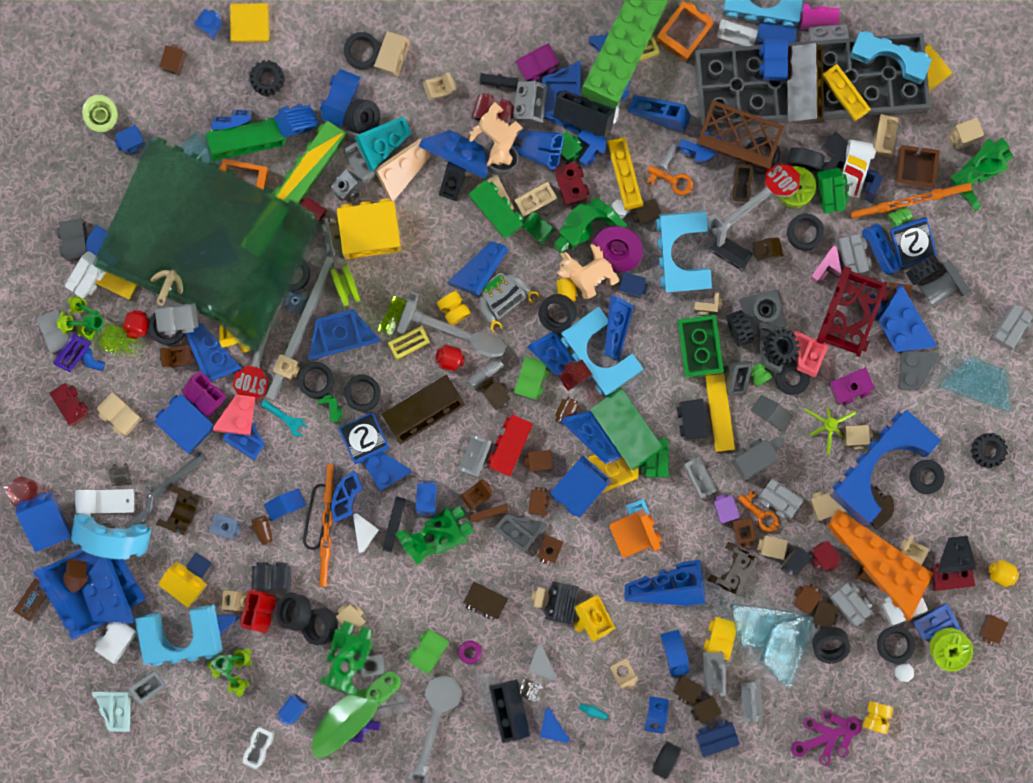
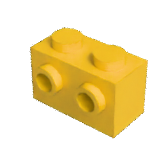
[158,561,207,608]

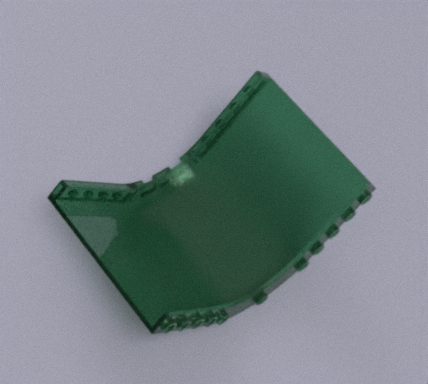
[93,136,320,353]

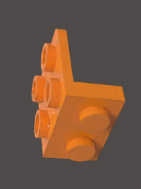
[609,509,662,558]

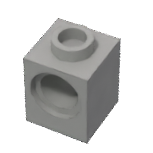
[357,654,385,677]

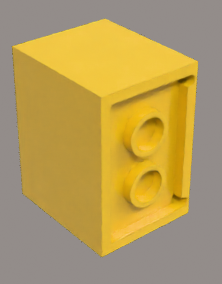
[337,199,402,259]

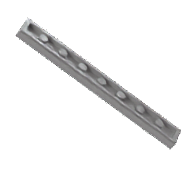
[266,257,335,401]

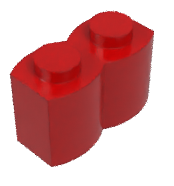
[240,590,276,633]

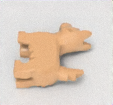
[469,102,523,166]
[557,244,620,299]

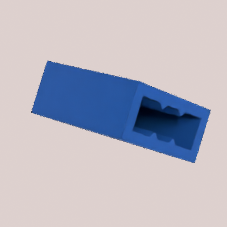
[154,394,214,454]
[550,455,612,518]
[16,491,71,552]

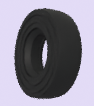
[775,361,810,395]
[909,460,945,494]

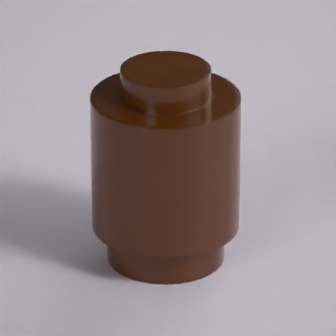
[555,397,580,425]

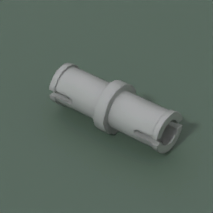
[467,357,504,390]

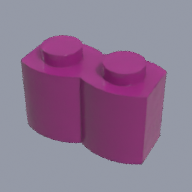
[515,43,560,82]
[181,371,226,417]

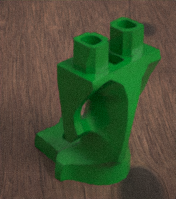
[949,137,1014,212]
[554,197,627,254]
[395,506,474,565]
[319,621,373,695]

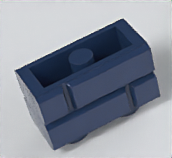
[695,720,740,757]

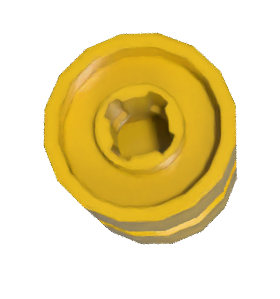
[436,290,471,326]
[862,701,894,734]

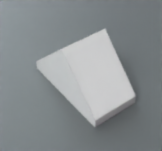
[353,514,380,553]

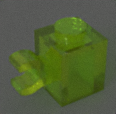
[99,323,137,354]

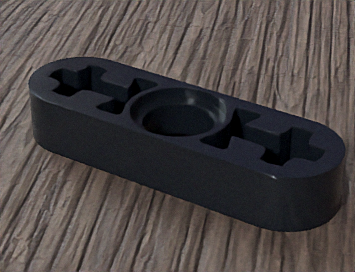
[382,496,406,553]

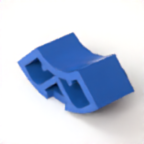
[320,69,361,127]
[331,471,364,523]

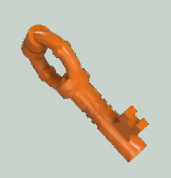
[647,165,694,195]
[737,490,780,532]

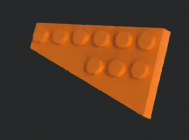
[827,509,933,622]

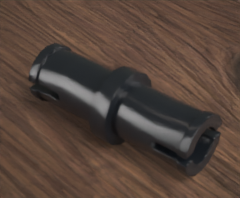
[480,73,519,90]

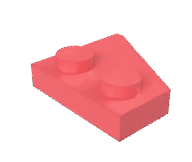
[793,331,829,377]
[213,395,255,436]

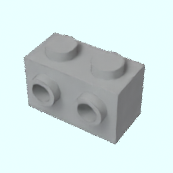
[513,81,547,123]

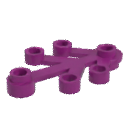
[790,710,862,766]

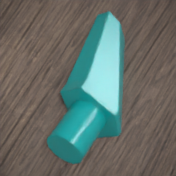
[579,703,609,720]

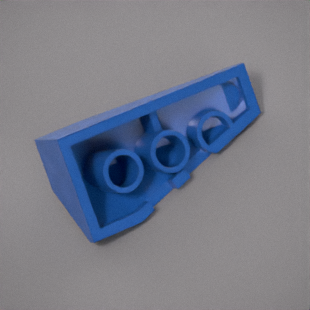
[625,560,706,606]

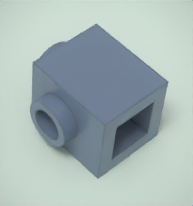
[209,514,241,539]

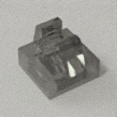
[109,463,132,486]
[520,678,544,702]

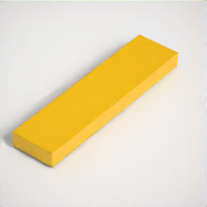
[607,137,643,211]
[705,374,735,452]

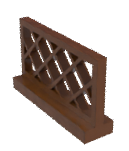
[696,100,784,170]

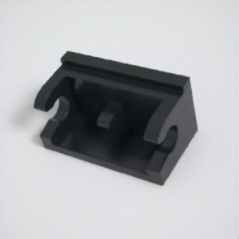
[710,237,753,271]

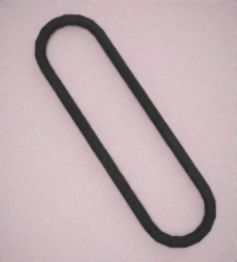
[303,484,327,550]

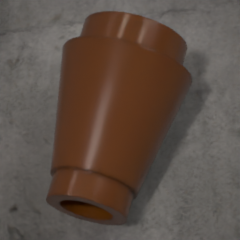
[251,515,273,545]

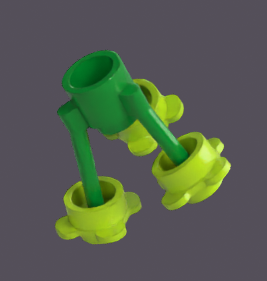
[56,295,103,340]
[207,648,252,697]

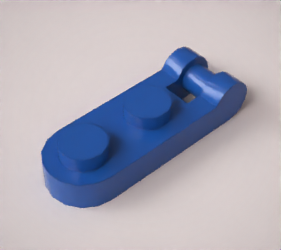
[862,224,900,275]

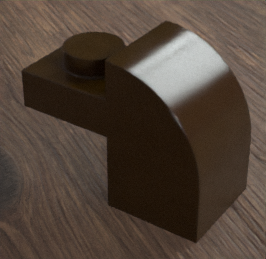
[870,484,894,529]

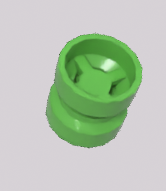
[887,206,914,228]
[750,362,772,387]

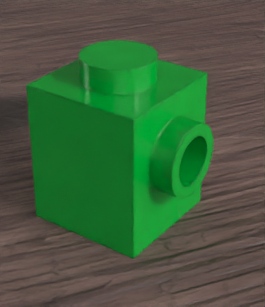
[560,131,582,163]

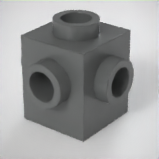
[331,170,366,202]

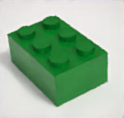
[676,315,724,379]

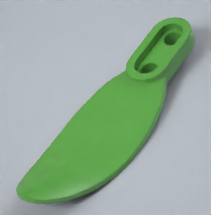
[312,672,401,758]

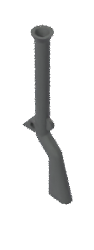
[124,451,208,528]

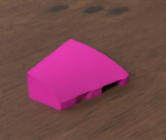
[800,4,840,30]

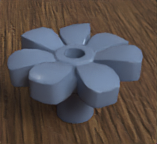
[284,290,308,314]

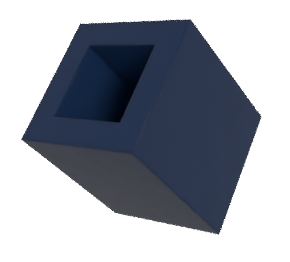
[618,272,648,299]

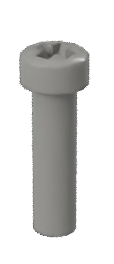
[658,144,678,170]

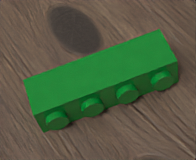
[205,118,286,161]

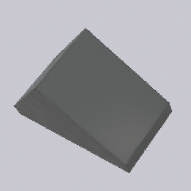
[723,361,753,396]
[750,395,793,432]

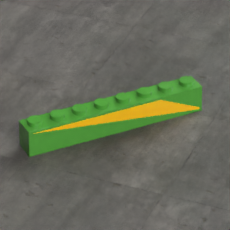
[240,121,347,261]

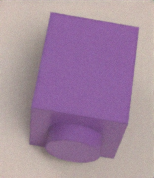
[713,493,740,524]

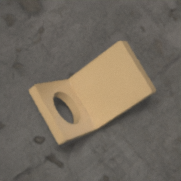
[222,590,248,611]
[610,658,638,690]

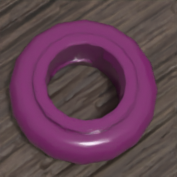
[458,640,482,664]

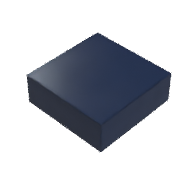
[186,552,212,579]

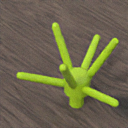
[804,407,856,455]

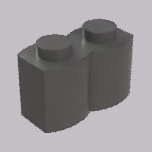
[57,218,87,261]

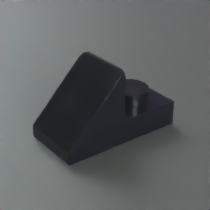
[439,162,466,201]

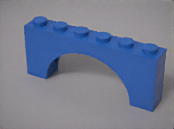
[830,409,941,527]

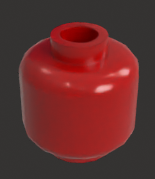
[122,310,150,339]
[435,345,465,372]

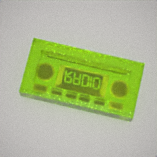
[378,296,407,336]

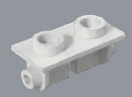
[716,19,758,46]

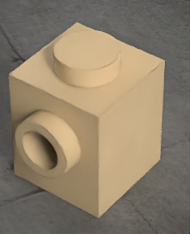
[843,425,873,450]
[757,536,788,560]
[336,604,367,634]

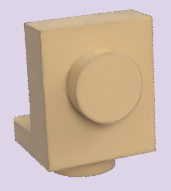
[423,72,456,100]
[693,293,722,316]
[273,354,301,381]
[899,535,930,565]
[531,587,550,608]

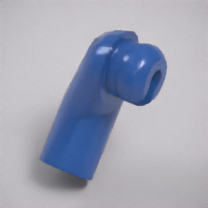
[81,348,105,371]

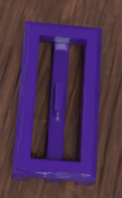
[53,332,91,373]

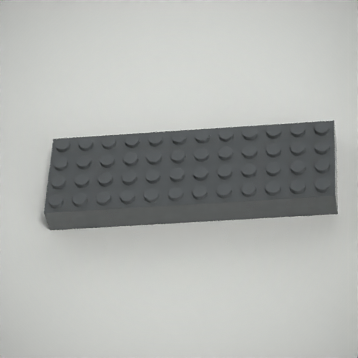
[694,33,931,130]

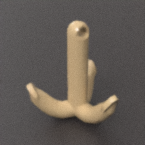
[151,270,183,306]

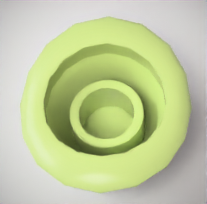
[82,95,118,132]

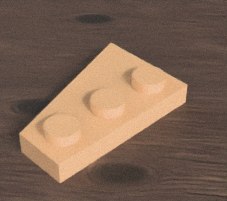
[374,139,431,201]

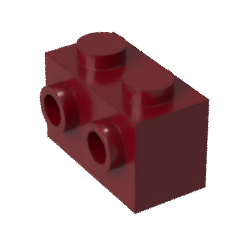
[554,162,590,207]
[49,383,89,427]
[808,541,841,572]
[930,563,975,591]

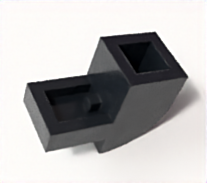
[821,131,848,171]

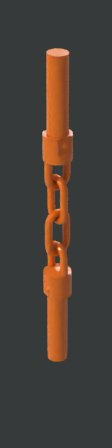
[850,183,972,219]
[319,464,335,587]

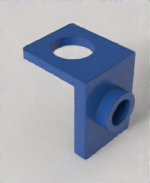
[644,696,669,734]

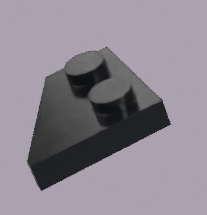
[938,536,976,574]

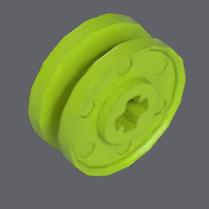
[776,166,816,209]
[330,263,361,307]
[929,627,973,672]

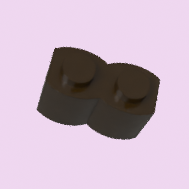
[730,163,753,206]

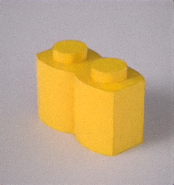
[703,617,738,661]

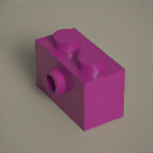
[828,367,875,406]

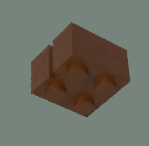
[893,145,940,192]

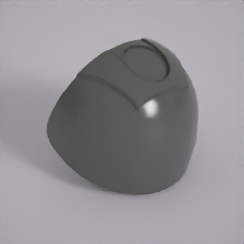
[488,146,519,176]

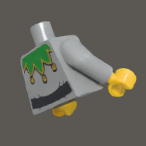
[480,273,539,333]

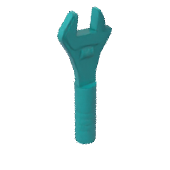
[261,400,307,437]

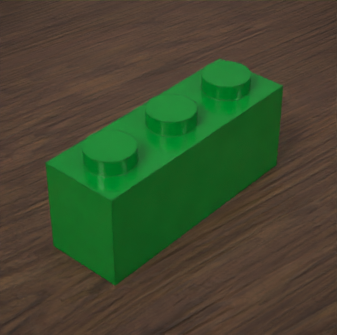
[468,180,523,241]

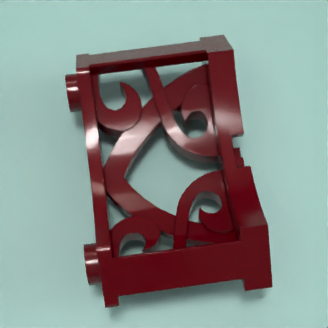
[816,266,889,357]

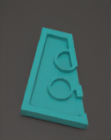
[355,116,411,172]

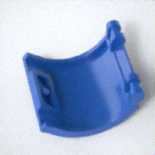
[32,548,146,640]

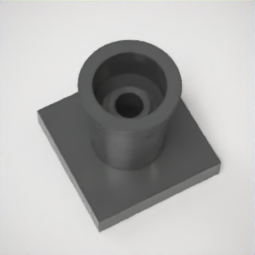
[919,260,971,308]
[739,289,787,335]

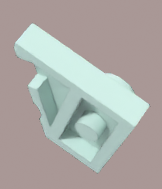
[92,692,131,732]

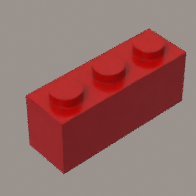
[487,414,533,477]

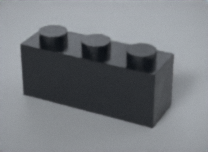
[553,90,616,137]
[489,679,530,743]

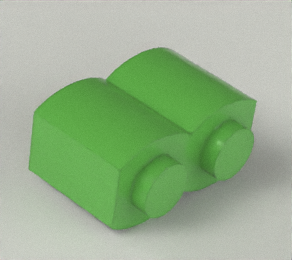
[514,357,550,401]
[408,629,449,675]

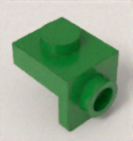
[523,211,555,244]
[317,395,343,423]

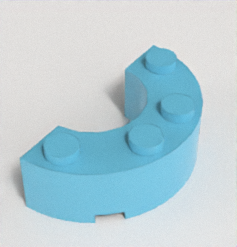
[71,513,152,559]

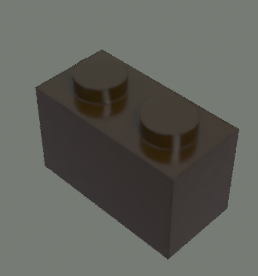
[463,581,508,621]

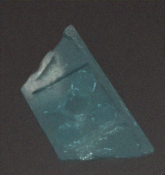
[939,357,1011,412]
[731,604,800,649]
[760,615,813,688]

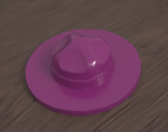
[592,226,643,273]

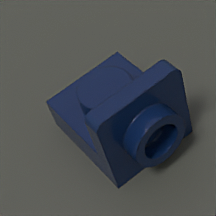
[864,169,884,202]

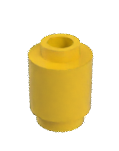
[556,277,578,302]

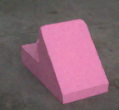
[810,246,842,283]

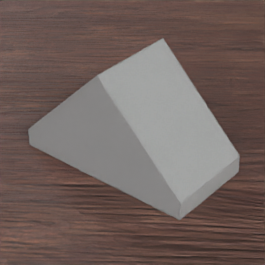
[528,643,557,681]
[127,671,166,706]

